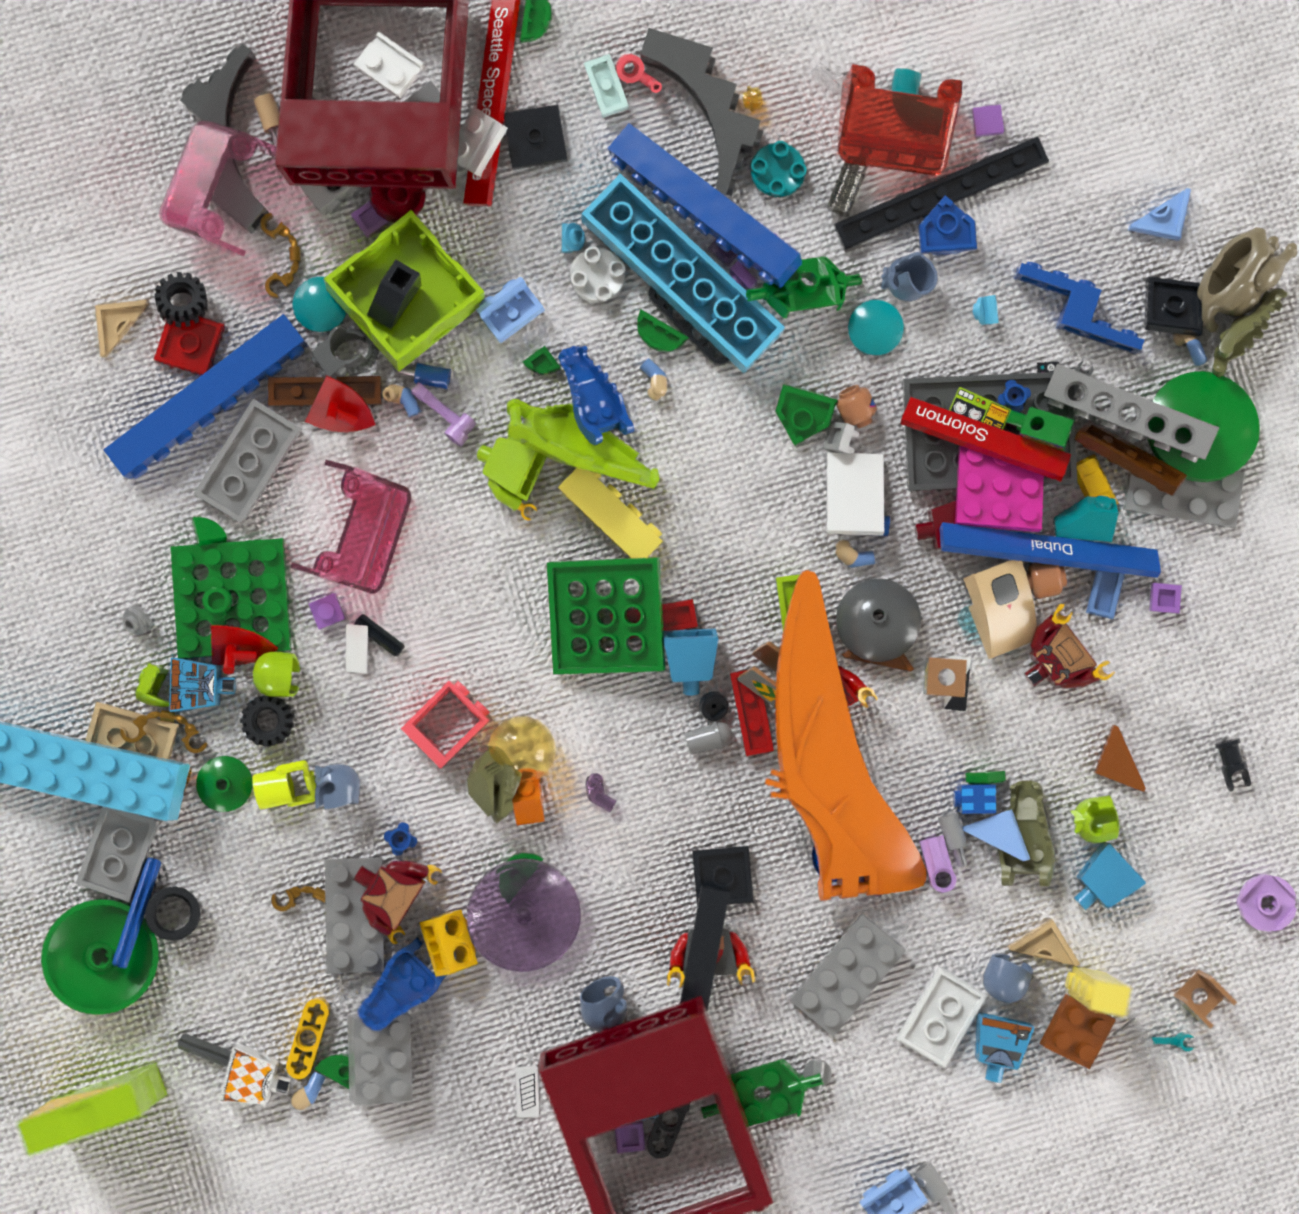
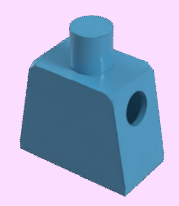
[663,629,718,696]
[1074,842,1146,910]

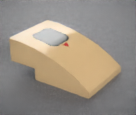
[963,560,1037,659]

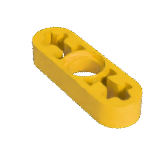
[286,997,331,1079]

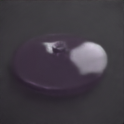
[467,859,581,972]

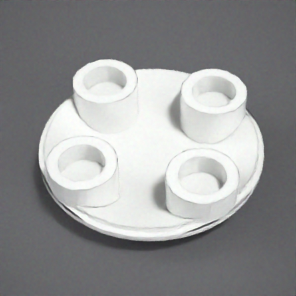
[570,246,626,303]

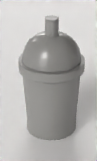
[685,721,739,755]

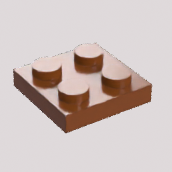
[1039,994,1116,1069]

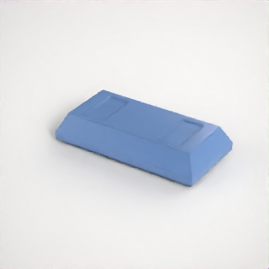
[1086,570,1125,620]

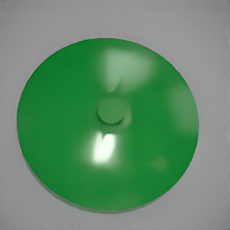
[1147,371,1260,482]
[41,899,159,1015]

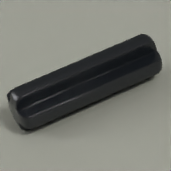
[354,614,405,657]

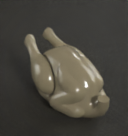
[1197,227,1298,333]

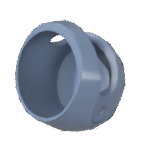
[580,976,627,1032]

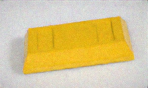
[1076,454,1119,505]

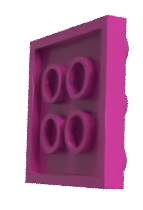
[955,445,1044,532]

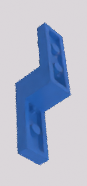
[1014,261,1144,354]

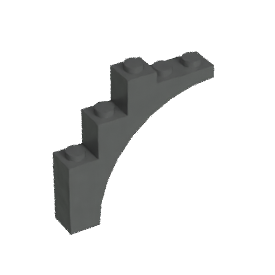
[640,28,764,196]
[180,44,269,234]

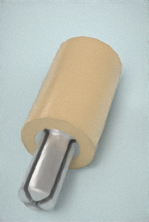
[254,94,280,148]

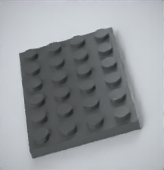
[902,372,1077,491]

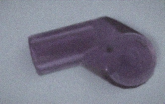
[585,773,617,813]

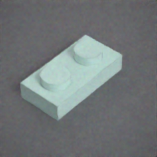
[584,54,629,118]

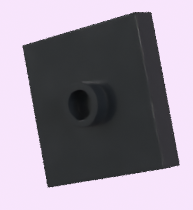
[504,104,568,170]
[1144,276,1203,336]
[692,845,754,905]

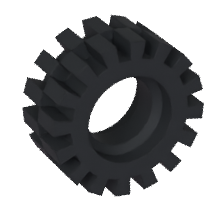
[154,272,208,327]
[240,695,294,746]

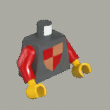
[666,926,755,988]

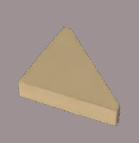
[95,300,149,358]
[1007,919,1080,967]

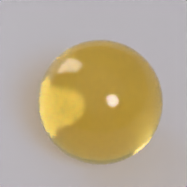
[488,716,556,783]

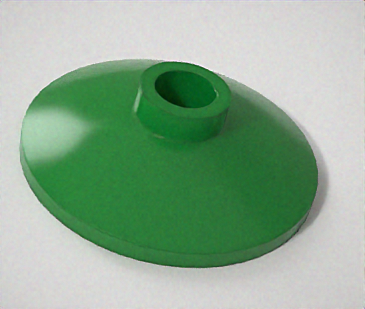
[196,756,253,812]

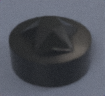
[699,691,729,721]

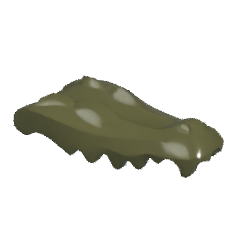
[1212,288,1287,377]
[998,780,1055,887]

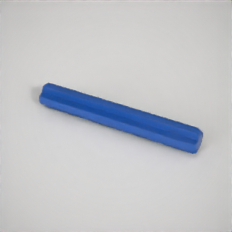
[112,858,161,969]

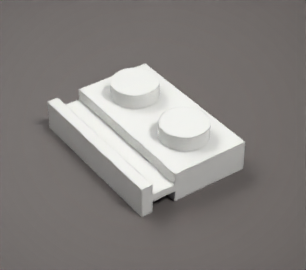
[353,32,425,100]
[457,107,508,177]

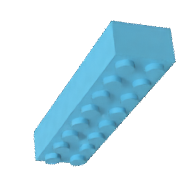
[581,174,785,374]
[0,721,190,821]

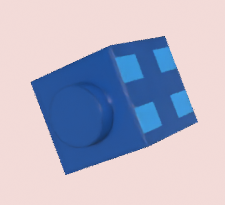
[953,784,996,814]

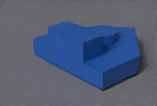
[918,195,977,255]

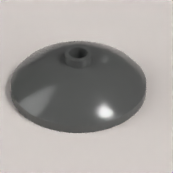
[836,579,921,662]

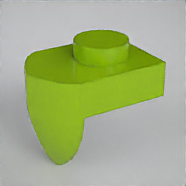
[135,663,170,707]

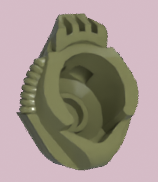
[467,747,522,823]

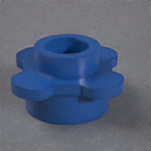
[998,380,1031,412]
[384,822,417,856]

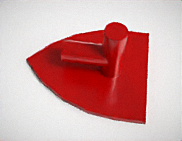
[305,375,376,433]
[211,625,278,674]

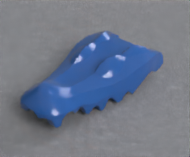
[558,346,635,445]
[358,937,447,1031]

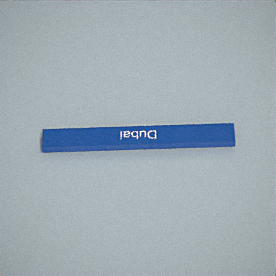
[939,522,1161,578]

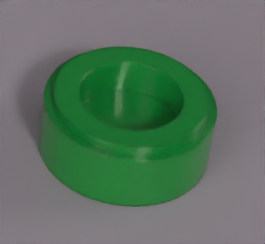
[202,586,232,615]

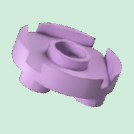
[1236,874,1296,931]

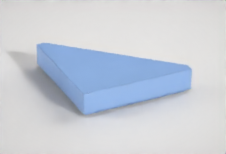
[1128,188,1191,241]
[962,809,1030,861]

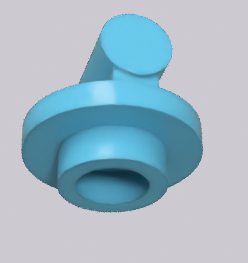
[562,223,585,253]
[973,295,999,325]

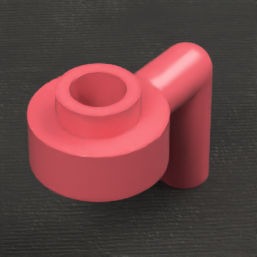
[615,54,662,93]

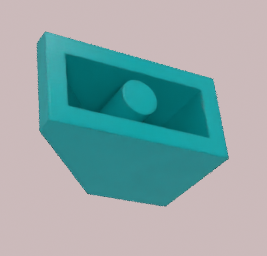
[1053,496,1119,542]

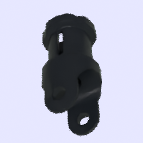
[1214,738,1251,791]

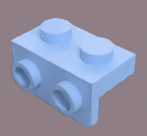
[476,277,545,344]
[860,1169,929,1214]

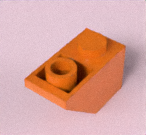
[512,758,545,825]

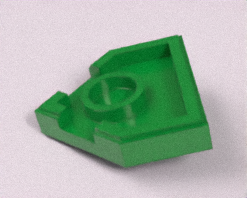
[775,384,837,446]

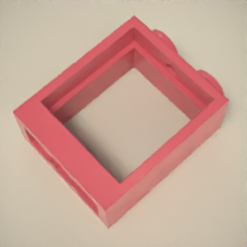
[401,680,491,769]

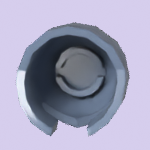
[881,252,938,302]
[315,764,360,809]
[983,953,1033,1003]

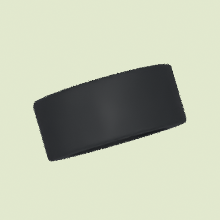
[145,886,201,941]

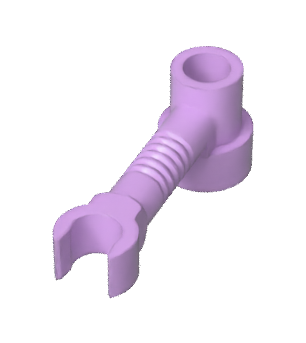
[411,382,477,447]

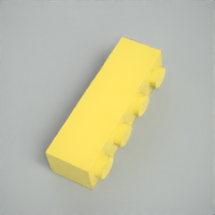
[558,468,663,558]
[1065,966,1131,1017]

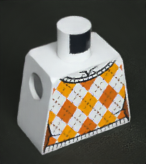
[219,1043,292,1105]

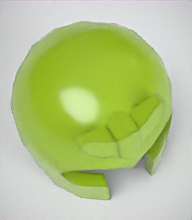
[253,652,300,697]
[1071,795,1120,843]

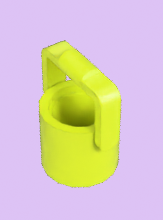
[253,760,316,810]

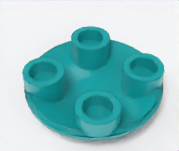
[750,141,807,197]
[292,276,347,332]
[848,300,904,355]

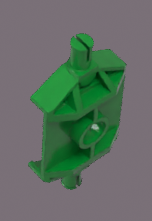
[746,256,862,319]
[701,1059,824,1126]

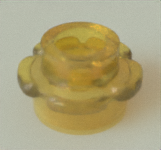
[742,85,763,113]

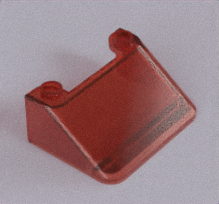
[837,64,963,175]

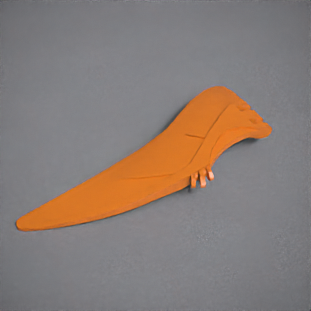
[765,570,927,901]

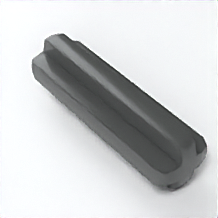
[178,1034,232,1067]

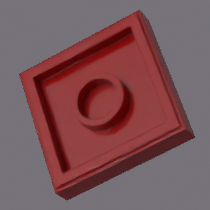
[154,316,226,376]

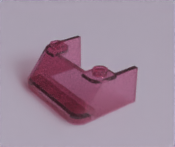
[159,121,277,256]
[290,460,411,594]

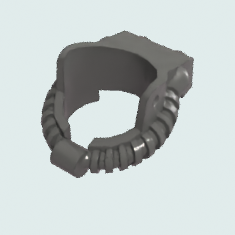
[311,325,379,380]

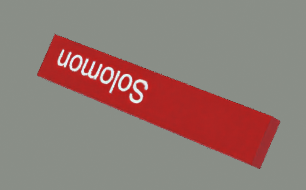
[900,397,1072,482]

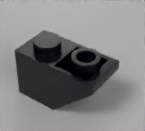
[367,259,422,330]

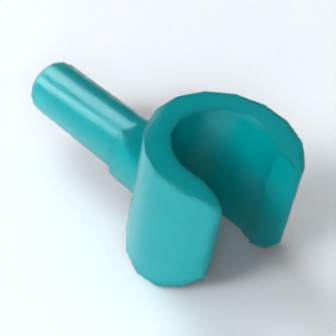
[1152,1032,1194,1051]

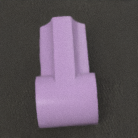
[919,835,956,893]

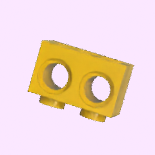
[419,909,478,977]

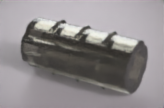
[827,155,869,217]

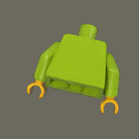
[477,437,547,520]

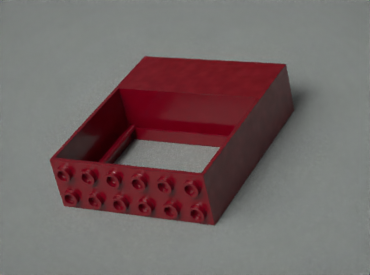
[275,0,469,189]
[538,996,774,1214]

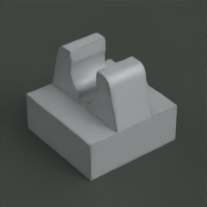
[823,422,859,453]

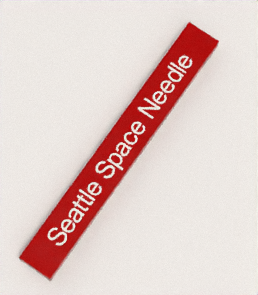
[463,0,520,207]

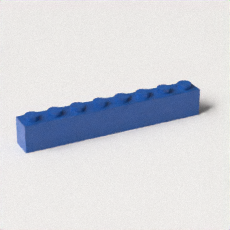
[607,123,803,288]
[103,314,308,479]

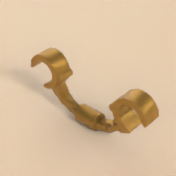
[260,213,301,299]
[120,710,207,753]
[271,886,325,911]

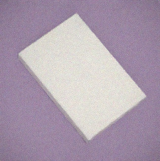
[827,452,884,536]
[896,965,988,1069]

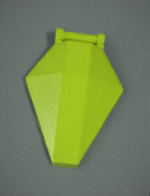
[506,399,659,489]

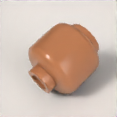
[836,384,877,428]
[1026,563,1067,599]

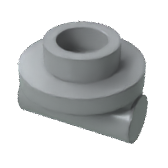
[123,604,155,635]
[803,1059,832,1091]

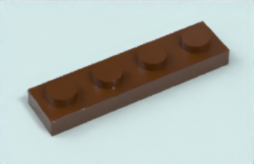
[268,376,382,407]
[1074,420,1187,496]

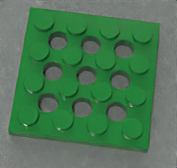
[170,538,292,658]
[547,557,666,675]

